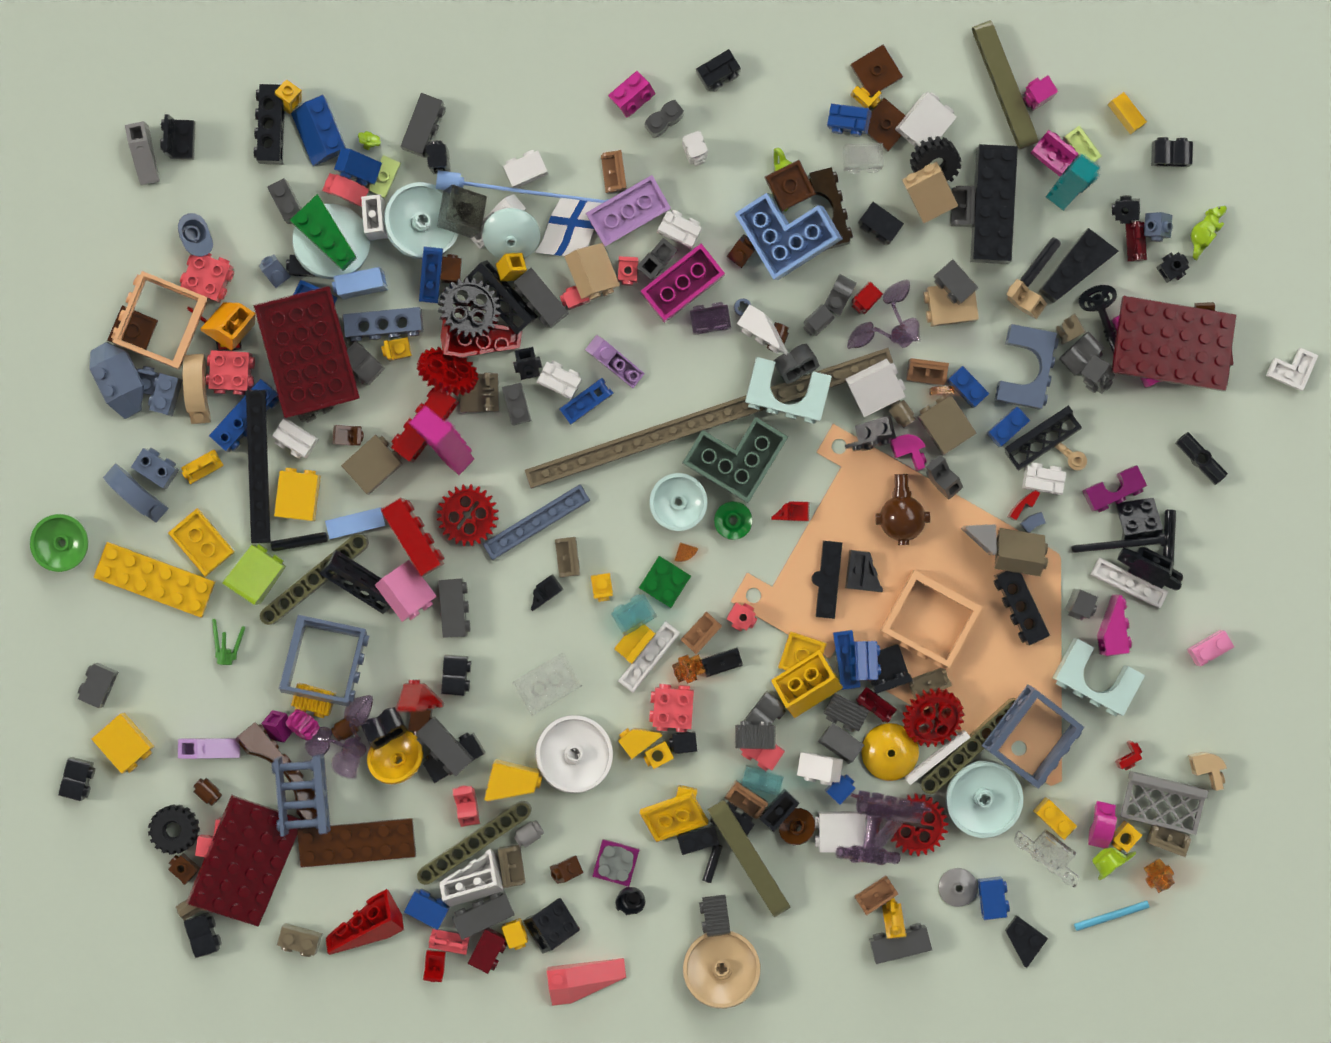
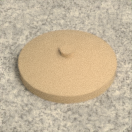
[683,931,761,1009]

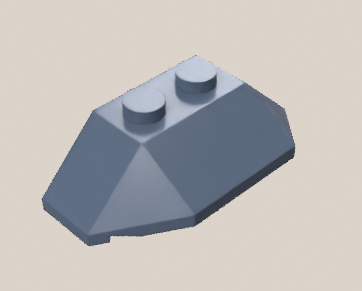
[89,342,144,419]

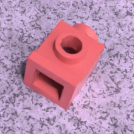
[618,256,638,286]
[560,286,590,310]

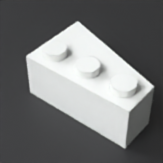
[440,849,504,907]

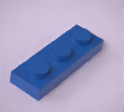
[419,247,443,303]
[833,630,861,690]

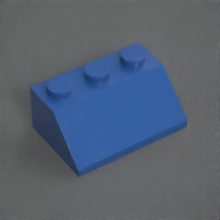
[291,95,347,166]

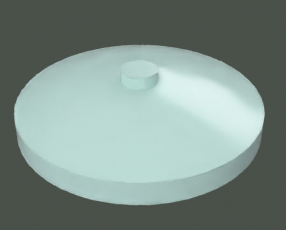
[383,182,461,259]
[292,204,370,279]
[946,761,1023,838]

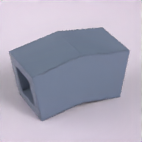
[1020,512,1046,533]

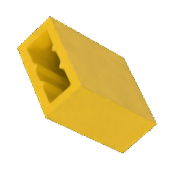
[274,467,321,521]
[91,712,155,774]

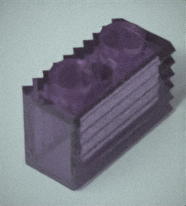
[690,302,731,335]

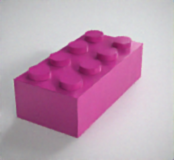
[641,243,725,323]

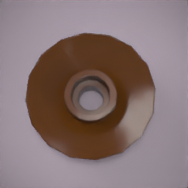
[779,808,815,845]

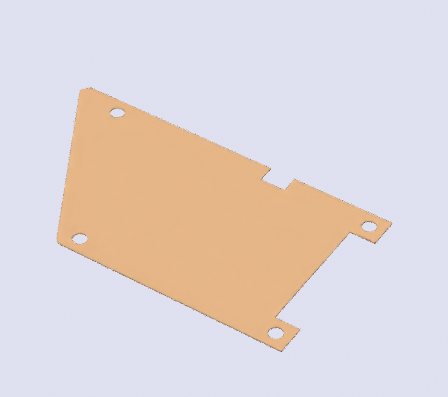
[731,424,1062,786]

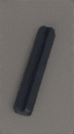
[1020,237,1061,287]
[1163,509,1176,564]
[271,532,328,551]

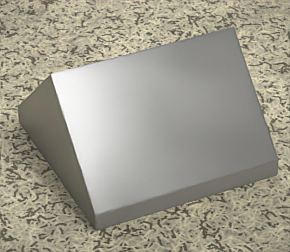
[961,525,997,555]

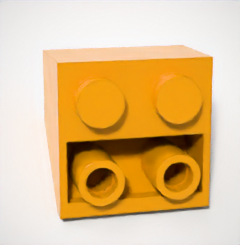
[200,302,256,351]

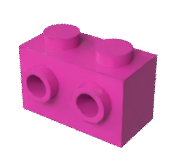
[1023,75,1058,111]

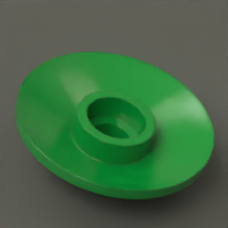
[714,501,752,540]

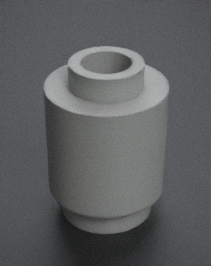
[514,820,544,847]

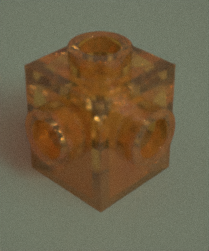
[672,654,705,684]
[1144,858,1175,893]

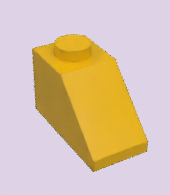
[618,728,662,759]

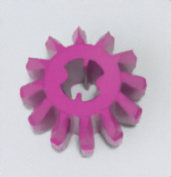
[286,709,320,740]

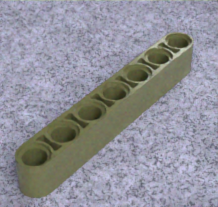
[972,20,1038,150]
[260,534,369,625]
[920,698,1016,794]
[707,800,791,918]
[417,801,531,885]

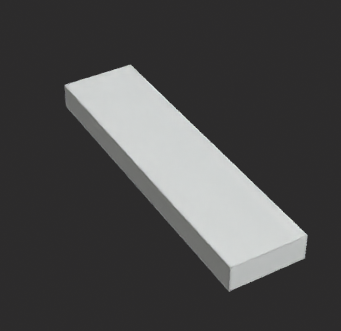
[1090,558,1169,609]
[618,621,680,693]
[905,730,970,785]

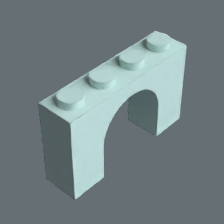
[745,357,832,424]
[1052,638,1145,717]

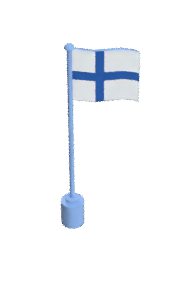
[436,170,609,256]

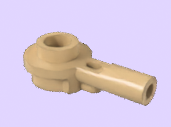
[1055,443,1087,471]

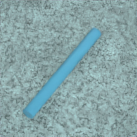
[1074,901,1150,931]

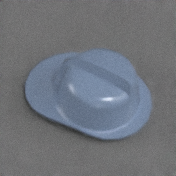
[178,213,213,256]

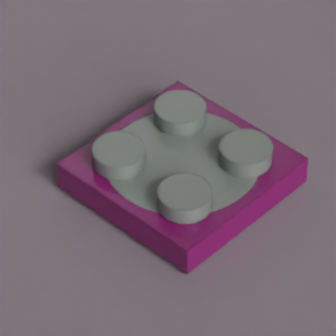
[592,839,640,887]

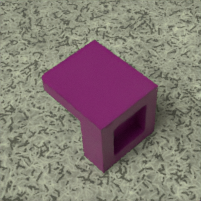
[261,710,293,743]

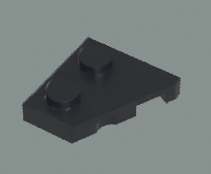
[845,550,883,592]
[1005,915,1048,968]

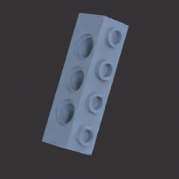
[343,307,424,342]

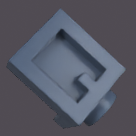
[137,366,159,395]

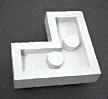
[1266,348,1318,391]

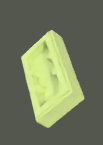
[1063,125,1102,162]
[368,155,401,199]

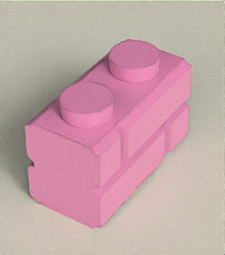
[1187,630,1234,666]

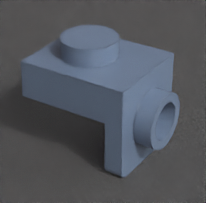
[259,254,291,288]

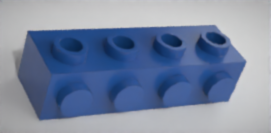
[209,379,280,452]

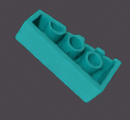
[1046,153,1100,211]

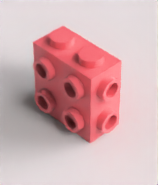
[180,253,234,303]
[206,350,255,395]
[649,684,694,732]

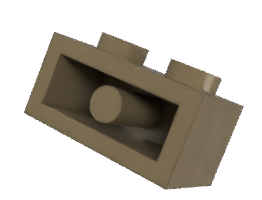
[277,923,323,957]

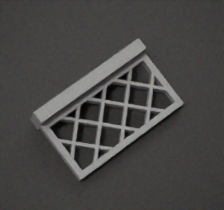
[1120,771,1208,835]

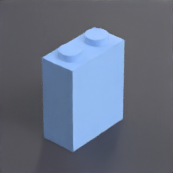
[332,267,388,299]

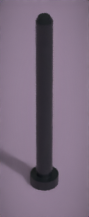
[1071,533,1166,553]

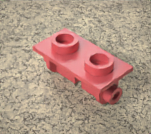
[429,929,470,955]

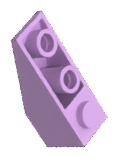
[585,335,645,388]
[178,738,240,759]

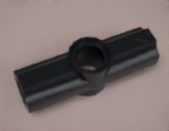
[1175,432,1228,485]

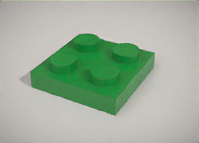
[639,556,691,608]

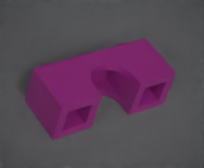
[1082,465,1147,513]

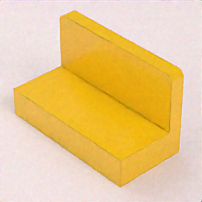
[1107,92,1147,135]
[615,620,656,664]

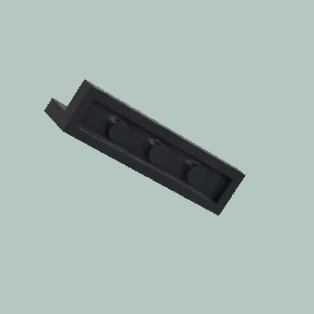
[467,260,538,334]
[1005,405,1082,471]
[319,550,391,614]

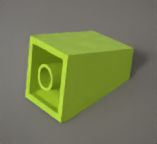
[222,544,286,605]

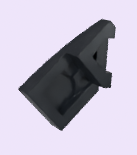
[531,574,564,612]

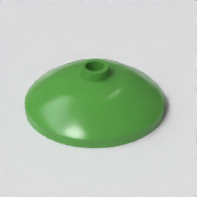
[30,514,89,572]

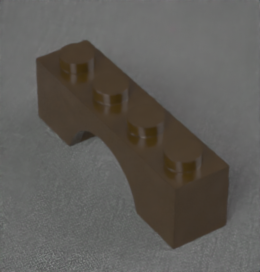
[808,167,853,250]

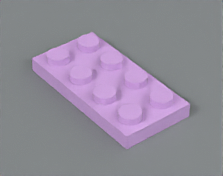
[585,175,671,247]

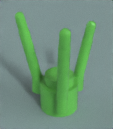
[212,619,245,665]

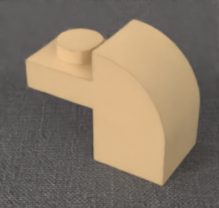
[1006,279,1047,319]
[1188,752,1227,791]

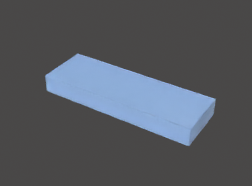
[325,507,386,539]

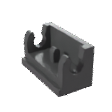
[951,186,975,227]
[818,723,864,764]

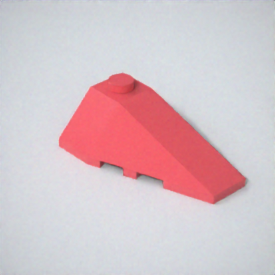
[547,958,626,1006]

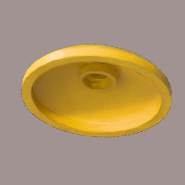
[861,723,919,781]
[367,731,423,784]

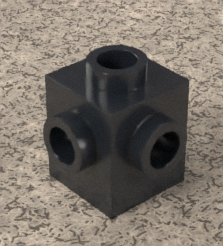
[1112,195,1140,224]
[1156,252,1190,283]
[513,347,542,380]

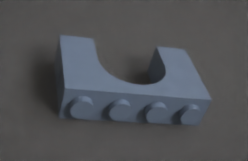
[994,324,1059,409]

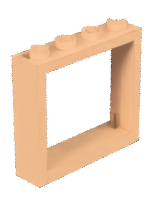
[111,271,208,370]
[880,570,982,669]

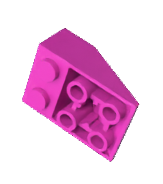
[1097,594,1132,656]

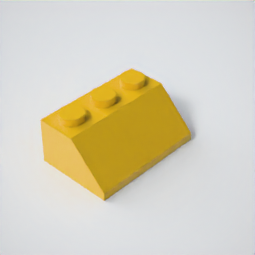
[771,650,843,718]

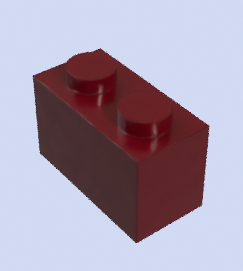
[467,928,507,974]

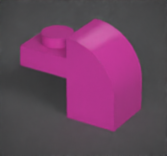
[889,434,927,471]
[1088,801,1117,849]

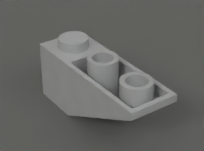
[125,121,160,185]

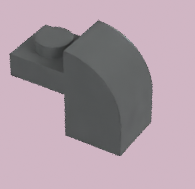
[637,238,678,280]
[824,274,857,316]
[925,454,963,499]

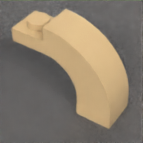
[183,354,211,424]

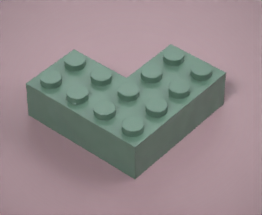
[682,417,788,503]

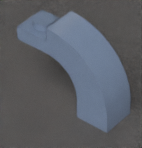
[103,463,169,523]

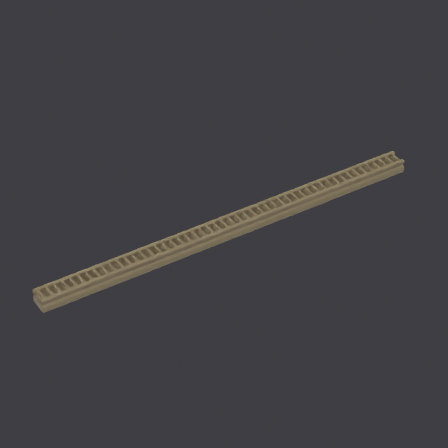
[525,348,893,488]

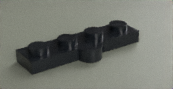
[812,541,842,619]

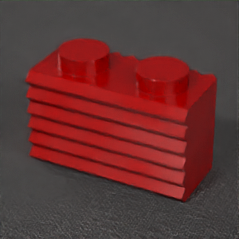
[851,282,883,315]

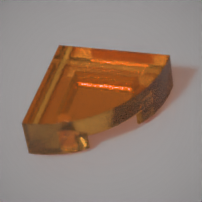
[930,386,955,395]
[674,543,698,562]

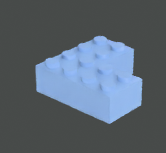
[735,193,843,280]

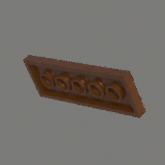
[297,818,416,867]

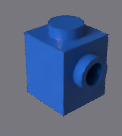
[825,774,856,805]

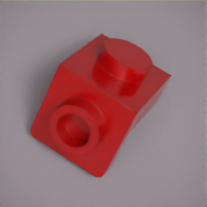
[1115,740,1142,770]
[423,950,446,982]

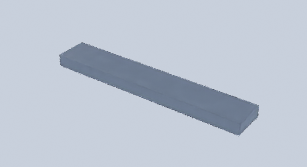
[483,484,590,560]

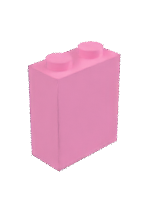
[375,560,437,622]

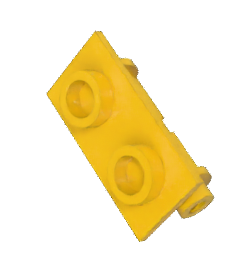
[181,449,224,484]
[882,898,906,939]

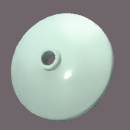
[482,208,540,259]
[650,473,707,531]

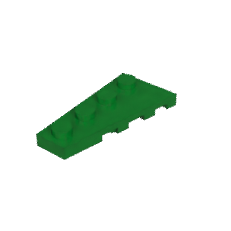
[290,194,357,271]

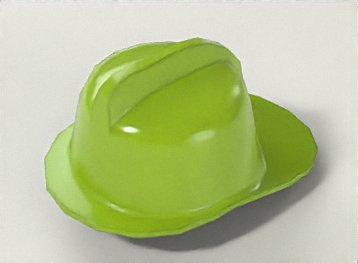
[1092,847,1136,880]

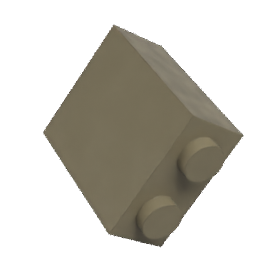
[917,395,977,455]
[341,435,403,495]
[995,528,1048,576]

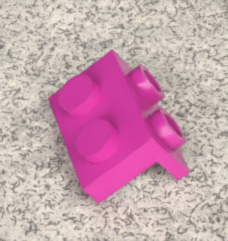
[608,71,655,118]
[1030,130,1078,177]

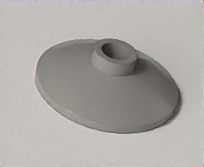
[939,868,977,907]

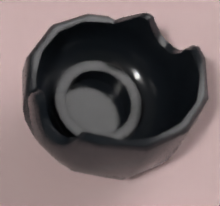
[615,887,646,916]

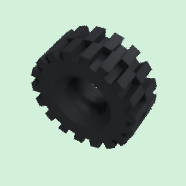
[910,136,962,182]
[148,804,200,855]

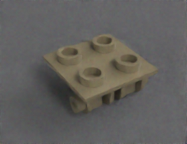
[460,373,499,412]

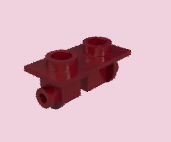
[1125,221,1147,262]
[856,687,897,723]

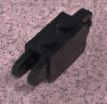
[1117,547,1183,590]

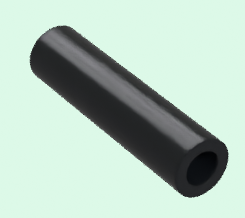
[702,844,723,883]

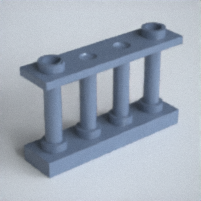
[272,753,331,837]

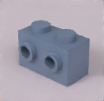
[148,373,183,416]
[131,447,179,489]

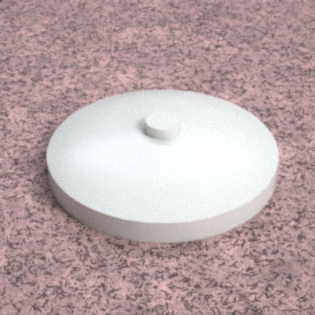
[535,715,613,793]

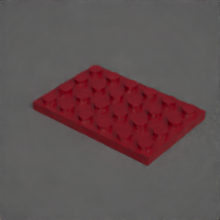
[253,286,360,418]
[1111,296,1237,391]
[186,795,301,927]

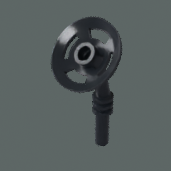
[1079,285,1117,355]

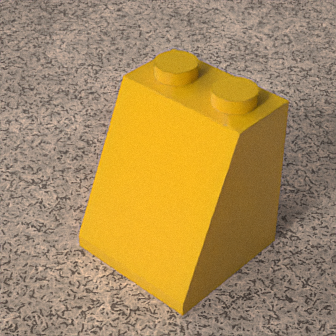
[484,759,543,801]

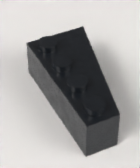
[1038,228,1119,303]

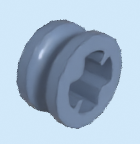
[734,298,751,316]

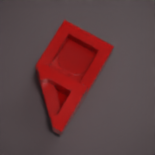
[1007,490,1040,521]
[771,501,810,521]

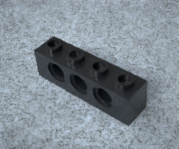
[254,84,285,164]
[993,570,1050,645]

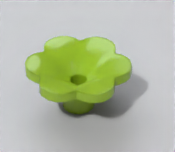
[358,131,381,150]

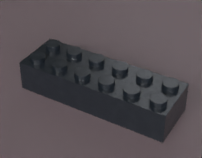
[970,144,1018,264]

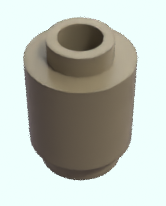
[888,400,915,428]

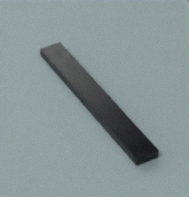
[246,389,271,543]

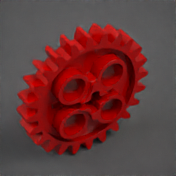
[416,347,479,397]
[437,484,499,546]
[902,688,965,747]
[885,793,949,856]

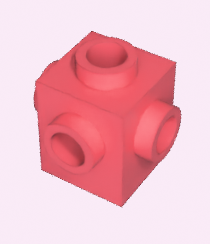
[726,602,757,631]

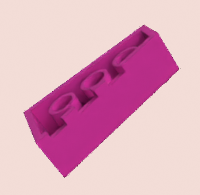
[410,406,474,475]

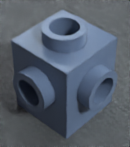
[1143,212,1173,242]

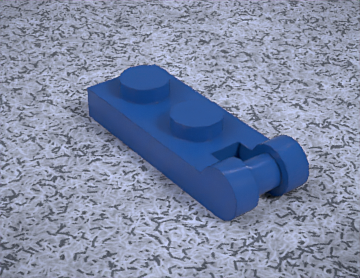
[559,378,614,425]

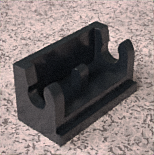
[701,647,743,677]

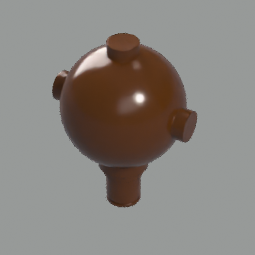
[875,474,930,545]

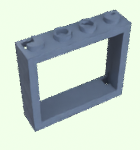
[279,615,369,707]
[982,684,1085,789]

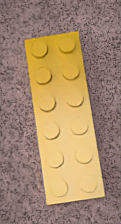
[93,542,216,618]

